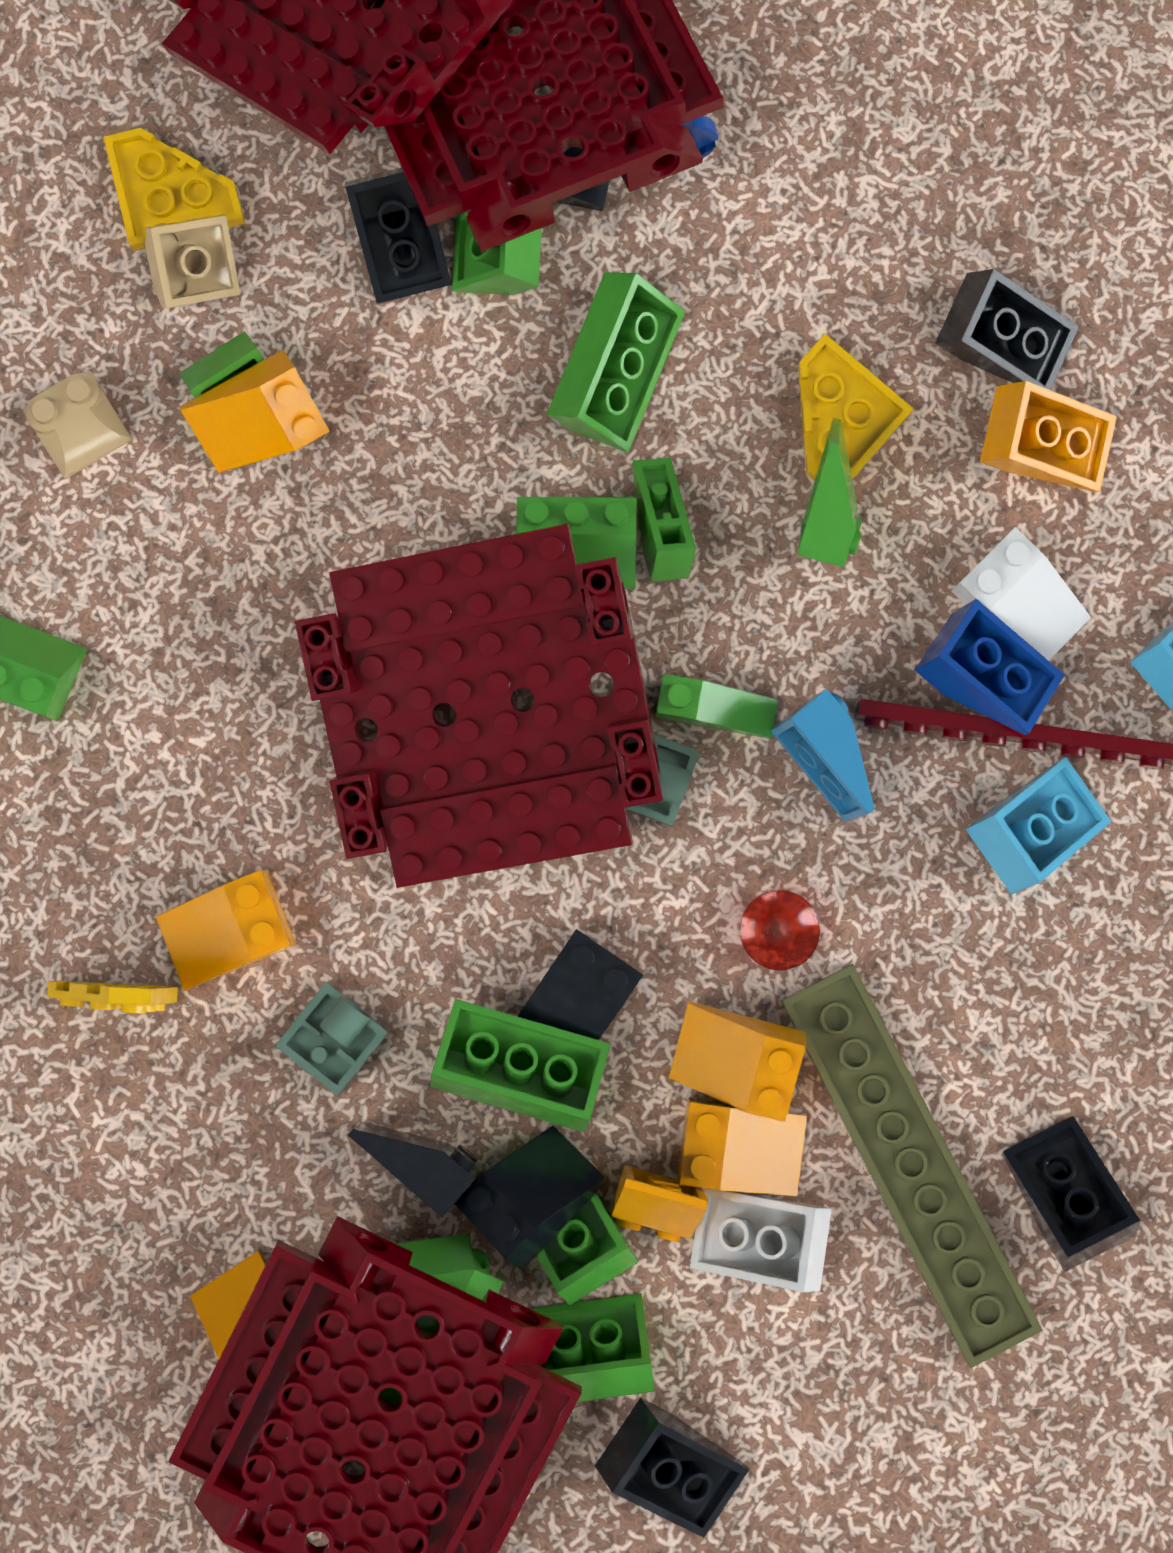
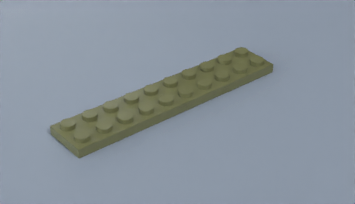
[780,964,1043,1368]

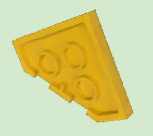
[103,128,246,251]
[798,334,914,481]
[47,981,178,1014]

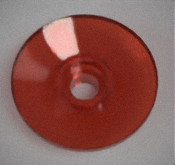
[739,890,820,971]

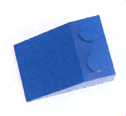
[915,599,1065,735]

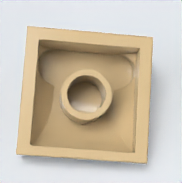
[145,215,241,309]
[23,371,133,479]

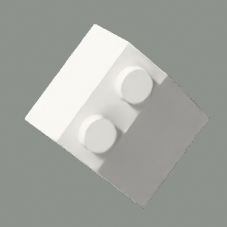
[951,527,1091,661]
[690,1188,832,1292]

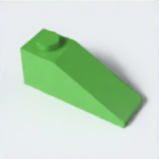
[632,458,696,582]
[655,673,778,739]

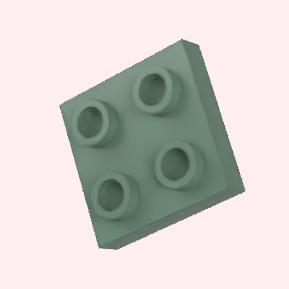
[626,734,700,827]
[275,982,390,1096]

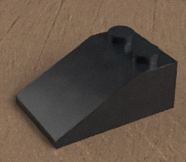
[345,168,452,304]
[935,269,1079,390]
[517,929,643,1040]
[1002,1116,1140,1272]
[348,1122,479,1218]
[454,1125,608,1271]
[595,1397,750,1538]

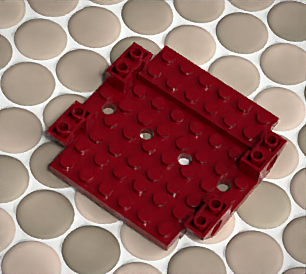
[161,0,514,155]
[372,0,724,252]
[294,524,664,888]
[168,1216,582,1553]

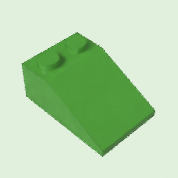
[797,418,862,567]
[537,1191,639,1305]

